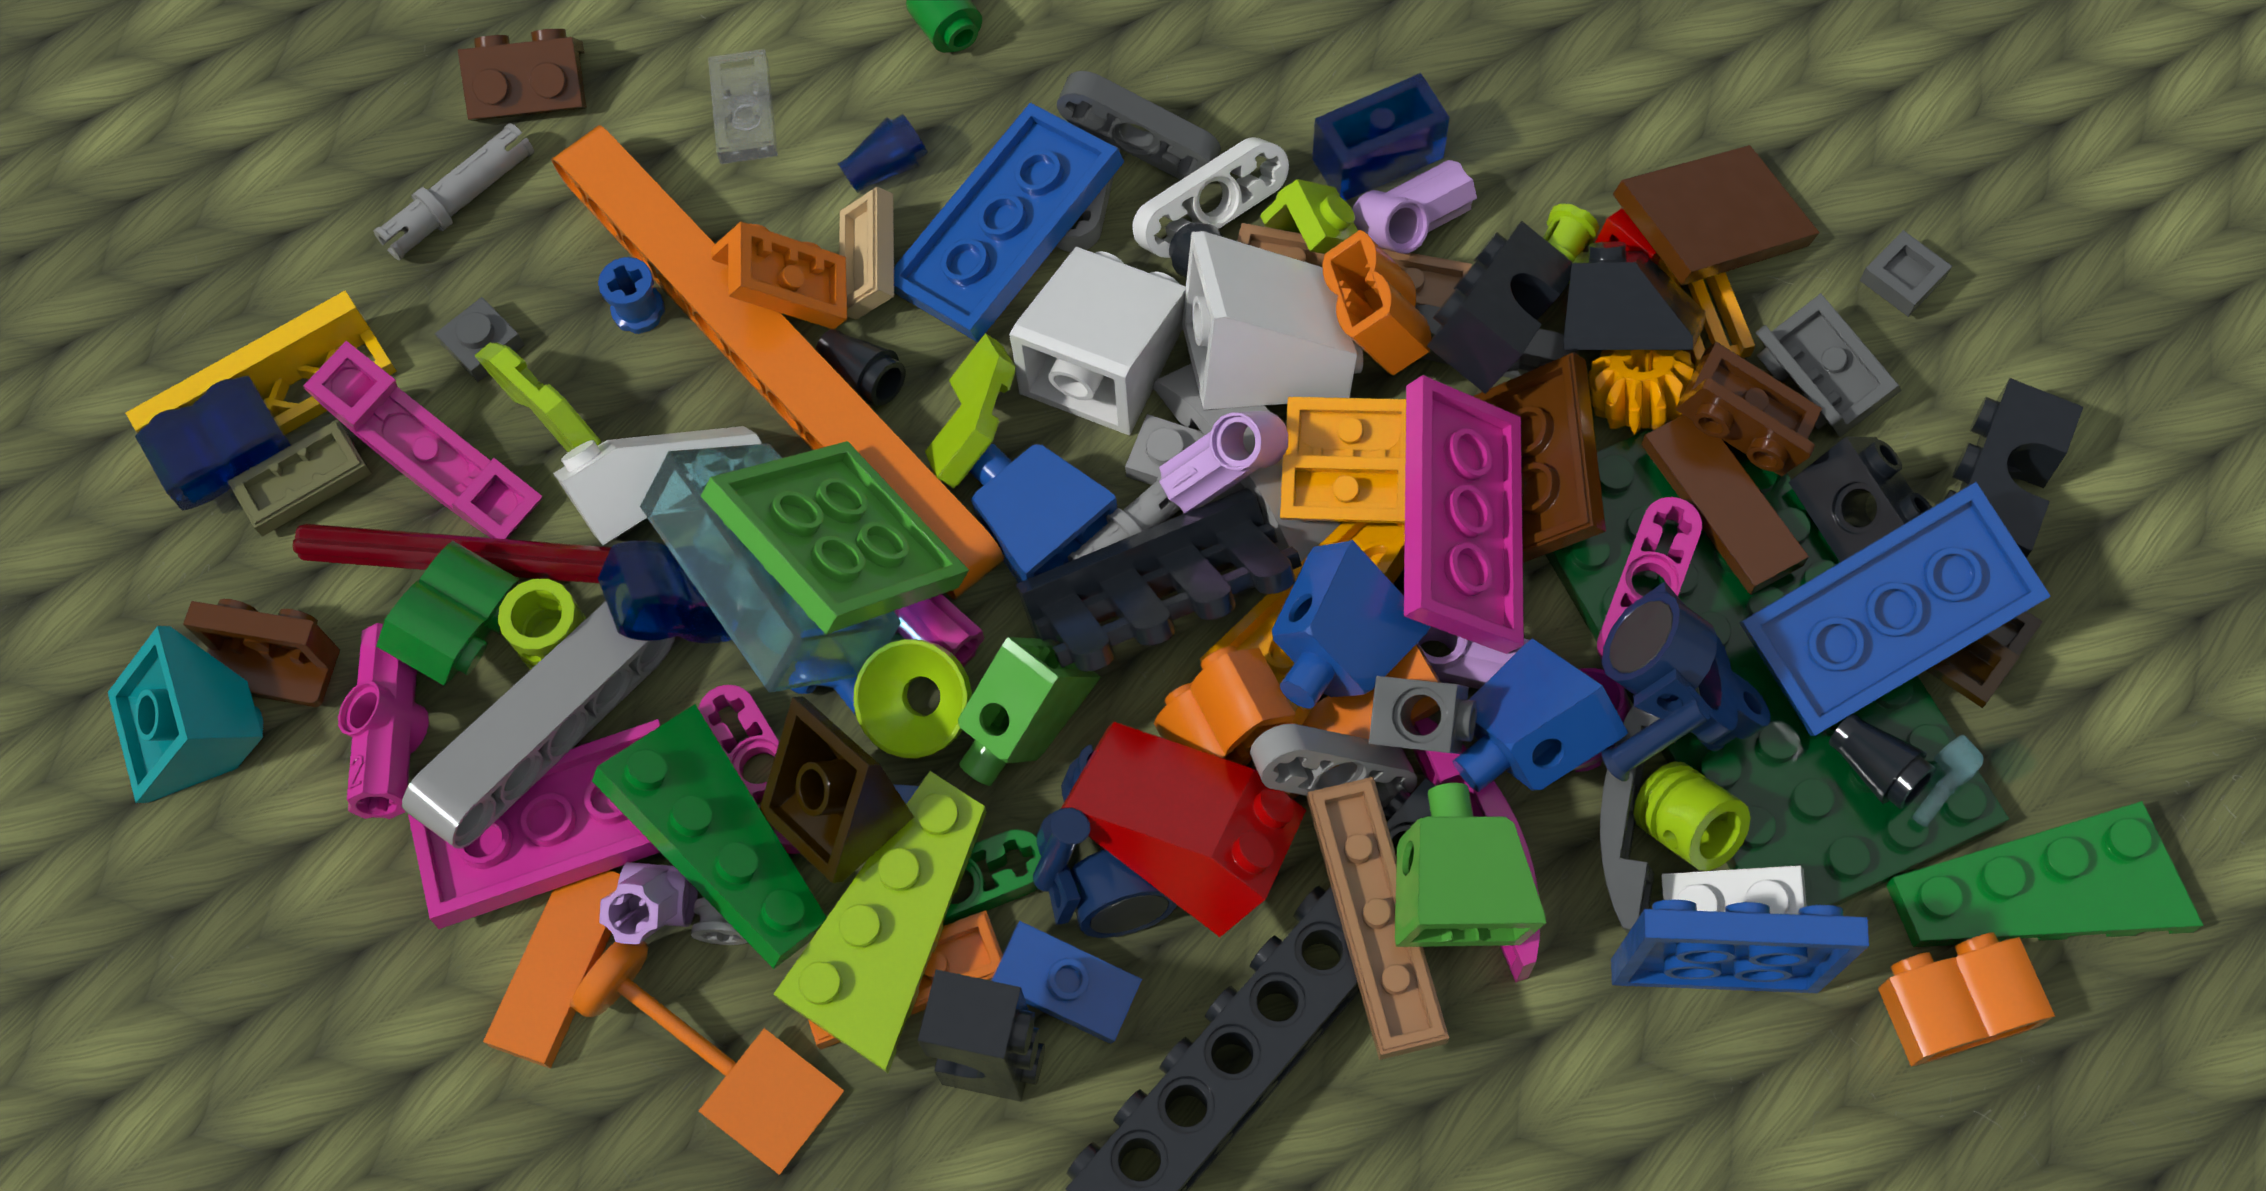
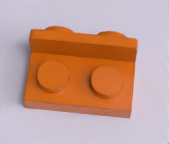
[712,222,847,329]

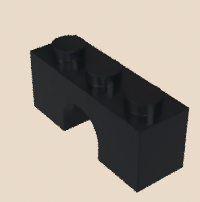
[1427,221,1572,394]
[1943,378,2083,559]
[918,969,1045,1102]

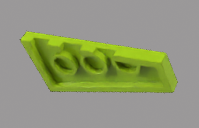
[773,771,987,1074]

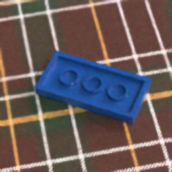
[894,103,1124,343]
[1739,482,2051,736]

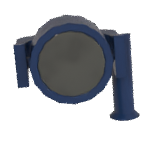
[1602,582,1770,781]
[1033,744,1177,938]

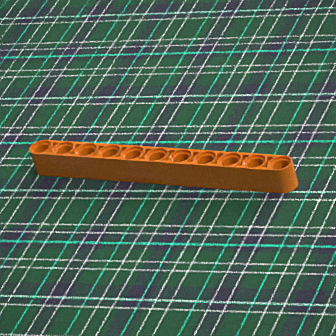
[551,125,1004,599]

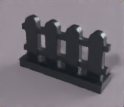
[1016,488,1302,672]

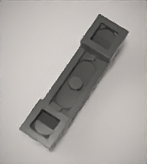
[1600,704,1676,933]

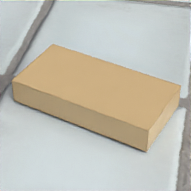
[839,187,894,320]

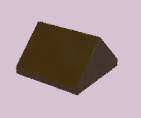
[760,696,914,883]

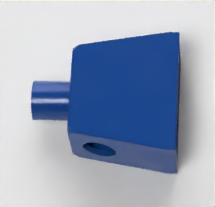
[969,444,1117,583]
[1272,540,1431,709]
[1453,638,1628,792]

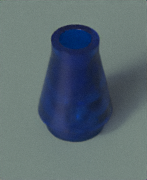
[838,113,928,193]

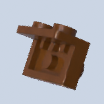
[458,29,587,121]
[1675,342,1822,476]
[183,599,340,707]

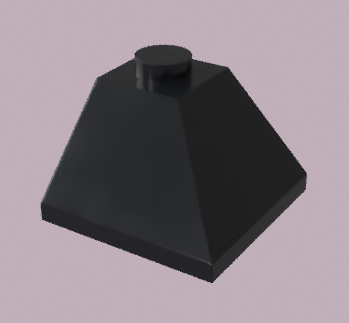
[1564,242,1705,350]

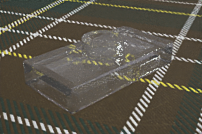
[708,49,778,164]

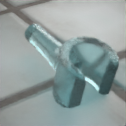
[1912,735,1984,827]

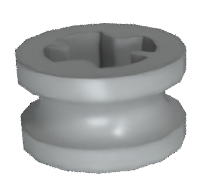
[691,898,748,945]

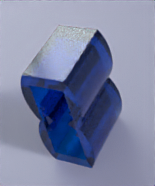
[135,376,292,511]
[598,541,752,643]

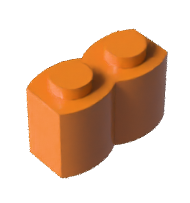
[1323,230,1432,375]
[1154,646,1296,766]
[1878,932,2055,1067]

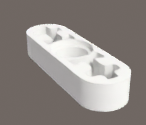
[1133,137,1289,258]

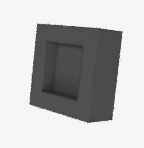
[1860,230,1952,317]
[435,297,525,382]

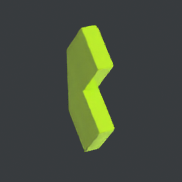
[925,333,1016,488]
[474,342,601,452]

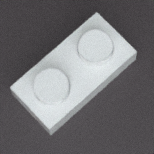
[1662,865,1807,915]

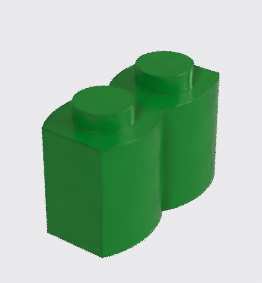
[376,541,519,686]

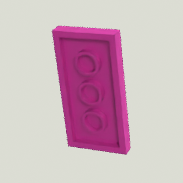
[1404,375,1524,654]
[408,719,661,929]

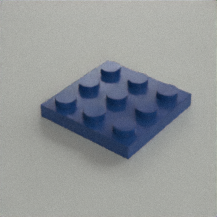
[1611,899,1869,993]

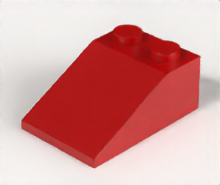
[1061,722,1306,937]

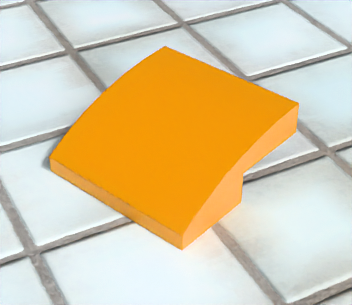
[1280,397,1406,523]

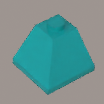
[108,626,263,803]

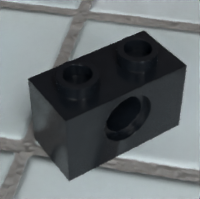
[1789,437,1932,562]

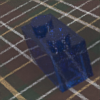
[1312,73,1450,201]

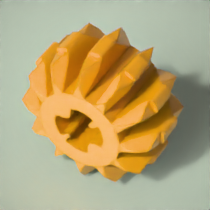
[1589,350,1694,435]

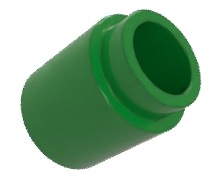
[906,0,982,53]

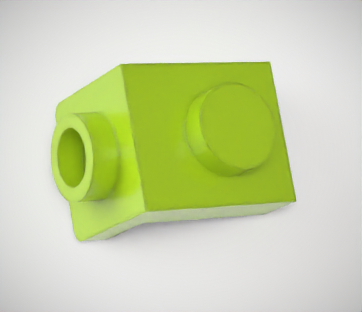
[1260,179,1358,254]

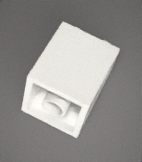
[1182,231,1363,410]
[1009,247,1186,436]

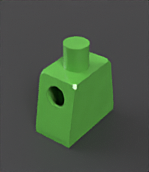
[958,637,1101,786]
[1395,783,1546,947]

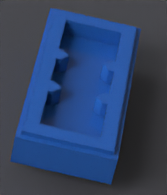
[991,921,1142,1044]

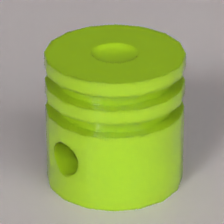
[498,579,586,670]
[1633,761,1751,871]

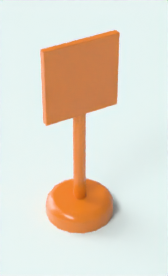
[570,940,845,1175]

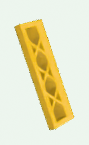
[126,290,397,494]

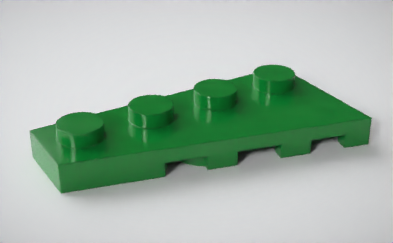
[592,704,827,969]
[1886,801,2204,947]

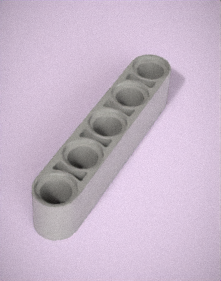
[402,593,676,849]

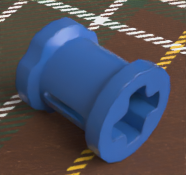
[598,257,665,334]

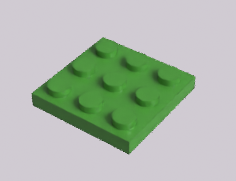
[701,441,969,635]

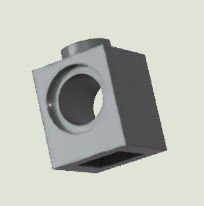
[1369,676,1477,754]

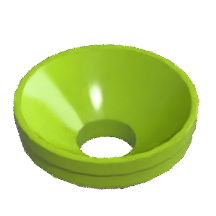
[854,639,972,758]

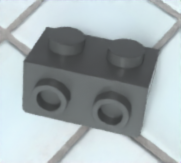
[1755,293,1902,437]

